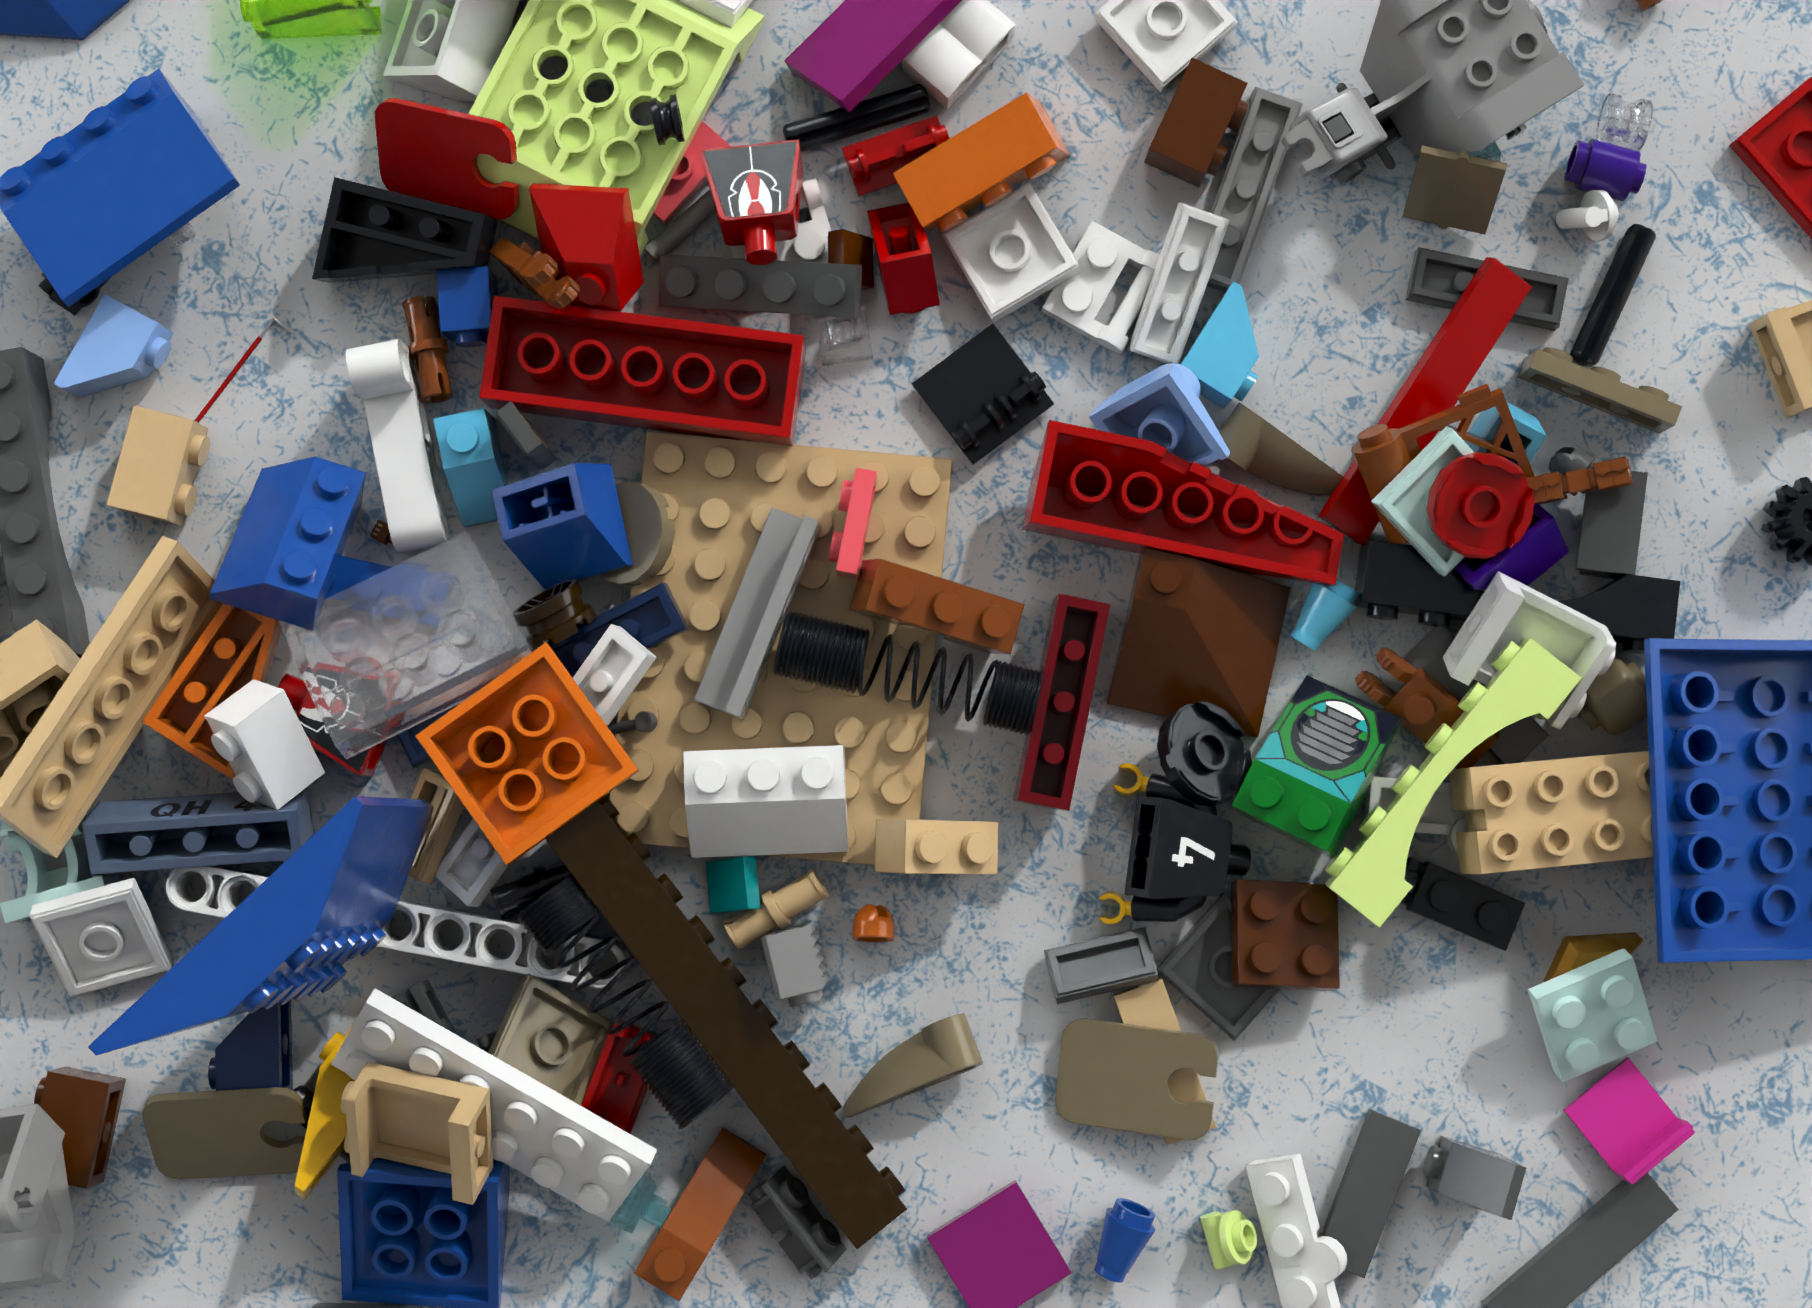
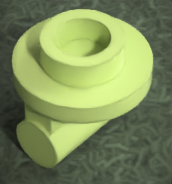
[1200,1210,1257,1269]

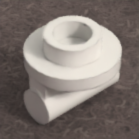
[1556,190,1619,241]

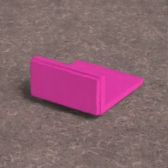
[1563,1057,1695,1185]

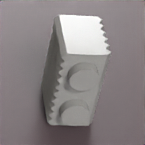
[761,922,830,1007]

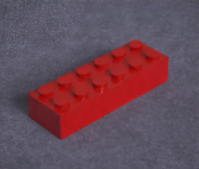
[479,295,806,446]

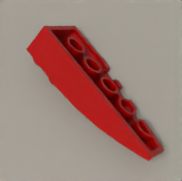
[1022,420,1345,586]

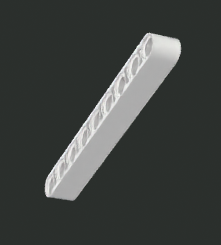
[166,865,631,988]

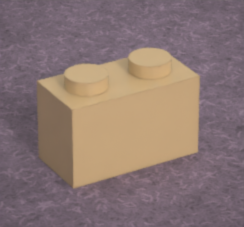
[106,405,210,526]
[875,820,998,875]

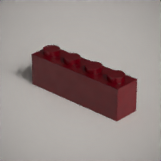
[1013,594,1110,811]

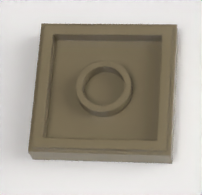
[488,974,612,1106]

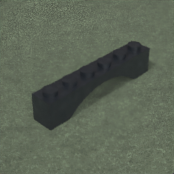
[1353,540,1680,654]

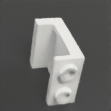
[1443,571,1616,730]

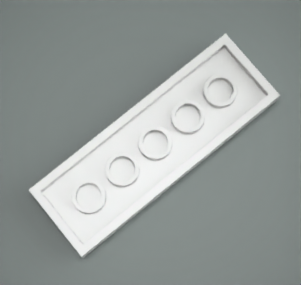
[331,988,657,1222]

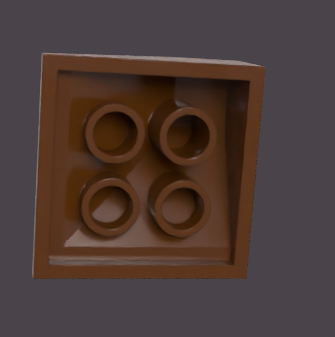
[1107,548,1291,738]

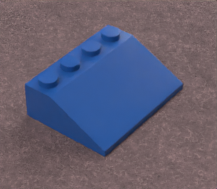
[0,69,240,307]

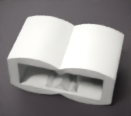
[902,0,1016,110]

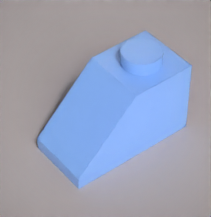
[53,294,174,398]

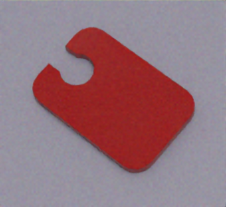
[375,98,519,219]

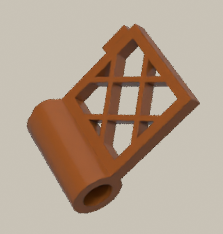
[1351,384,1534,544]

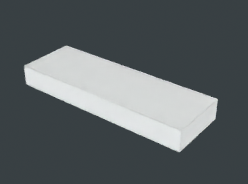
[1127,203,1230,364]

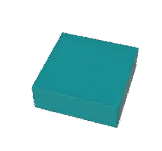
[706,856,760,914]

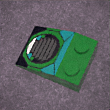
[1232,676,1402,859]

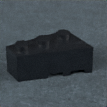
[312,177,498,283]

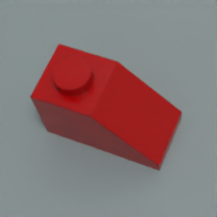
[867,202,940,315]

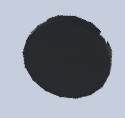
[1157,702,1252,805]

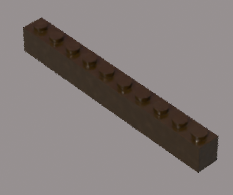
[546,795,907,1249]

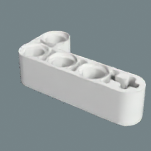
[346,339,450,553]

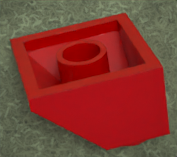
[529,183,644,311]

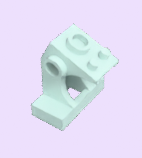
[0,816,120,924]

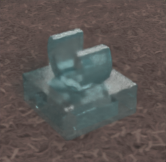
[611,1171,671,1234]

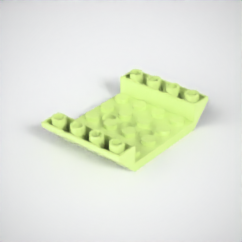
[468,0,765,256]

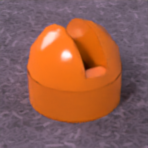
[852,904,894,942]

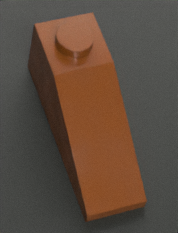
[634,1127,767,1301]

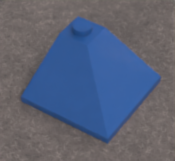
[337,1158,510,1308]

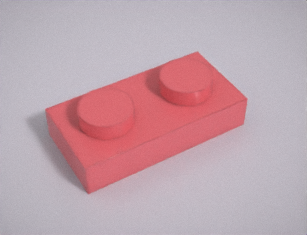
[828,468,877,580]

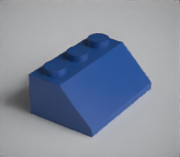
[209,456,366,631]

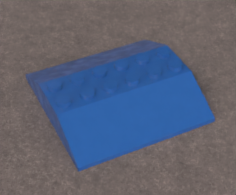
[1644,638,1812,963]
[88,796,434,1055]

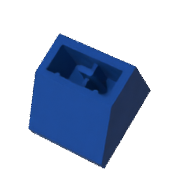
[492,463,633,590]

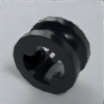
[650,94,685,146]

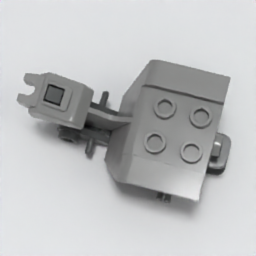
[1281,0,1584,185]

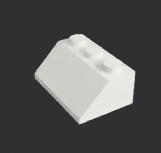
[383,0,520,101]
[683,745,849,858]

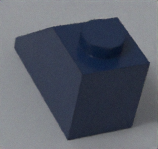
[208,1000,293,1091]

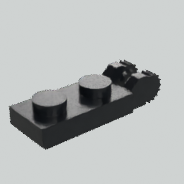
[1400,857,1525,951]

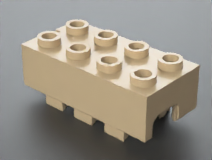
[1449,751,1653,874]

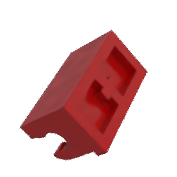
[581,1019,658,1134]

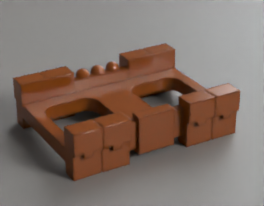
[1526,456,1633,505]

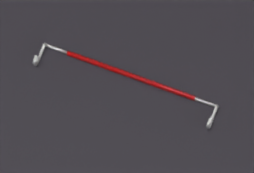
[194,317,296,423]

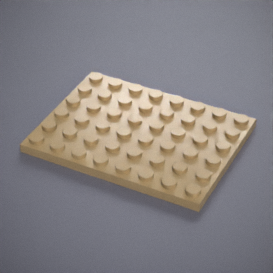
[610,432,952,865]

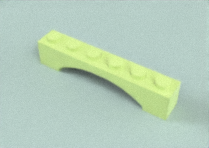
[1325,638,1582,928]

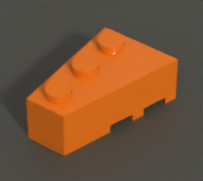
[893,92,1071,233]
[142,603,283,780]

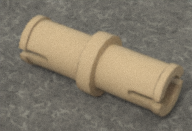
[723,868,829,951]

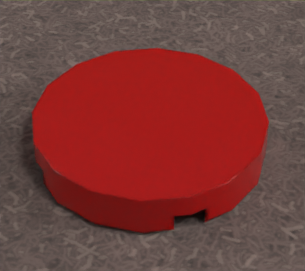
[1426,452,1535,559]

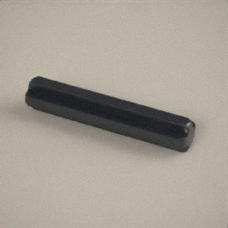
[783,84,930,152]
[1570,224,1656,367]

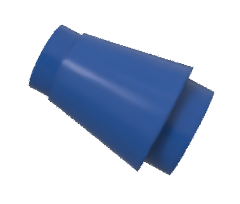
[1094,1198,1155,1283]

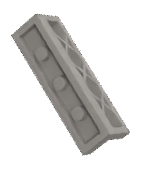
[694,507,821,720]

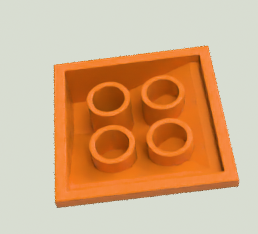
[415,642,639,866]

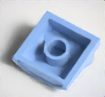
[1089,363,1230,466]

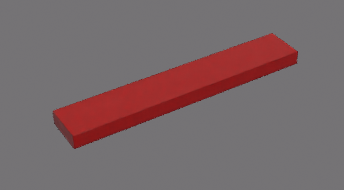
[1318,257,1532,545]

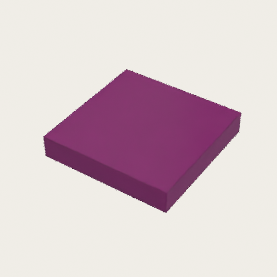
[927,1180,1072,1308]

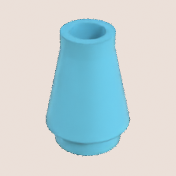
[1290,579,1360,652]

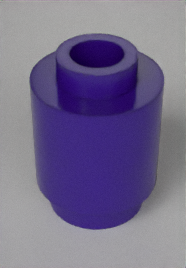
[1564,139,1647,201]

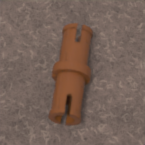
[402,295,453,403]

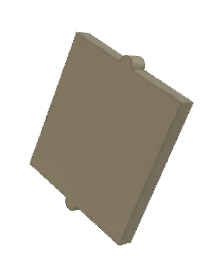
[1402,145,1507,235]

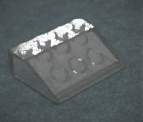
[278,531,532,760]

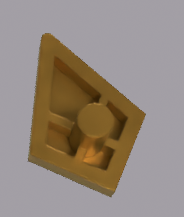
[1543,932,1643,982]

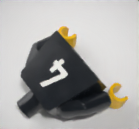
[1098,763,1251,925]

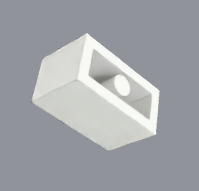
[204,679,325,810]

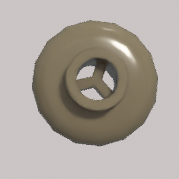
[1579,658,1647,735]

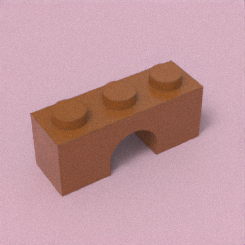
[849,559,1025,655]

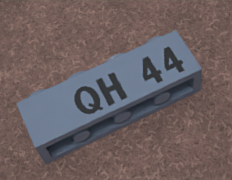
[82,787,314,874]

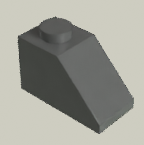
[1423,1136,1526,1220]

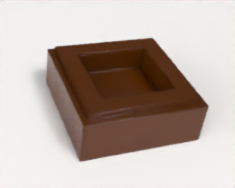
[828,229,874,290]

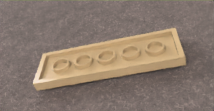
[0,536,223,858]

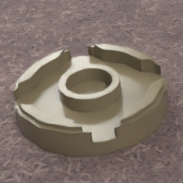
[601,481,675,586]

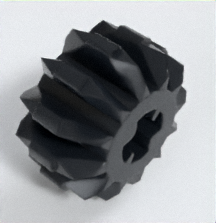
[1761,477,1812,566]

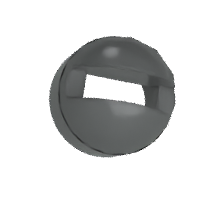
[1548,446,1595,476]

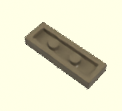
[1517,347,1682,434]

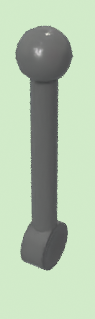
[608,711,657,735]

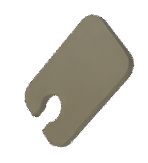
[1055,1018,1219,1140]
[142,1087,307,1179]

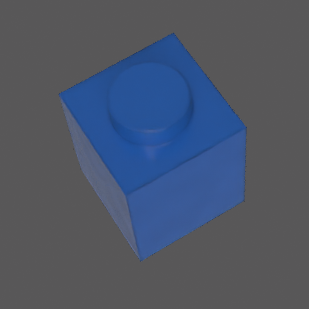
[436,266,498,347]

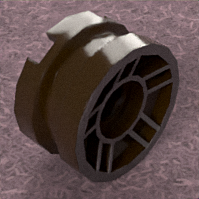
[512,579,597,651]

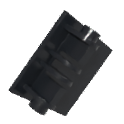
[912,323,1054,465]

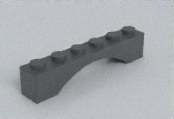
[0,347,90,658]

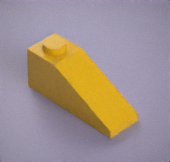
[295,1025,355,1200]

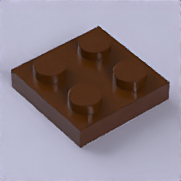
[1231,879,1340,991]

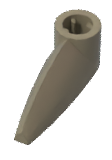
[1219,402,1343,496]
[844,1013,983,1117]

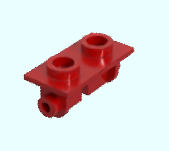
[842,115,950,197]

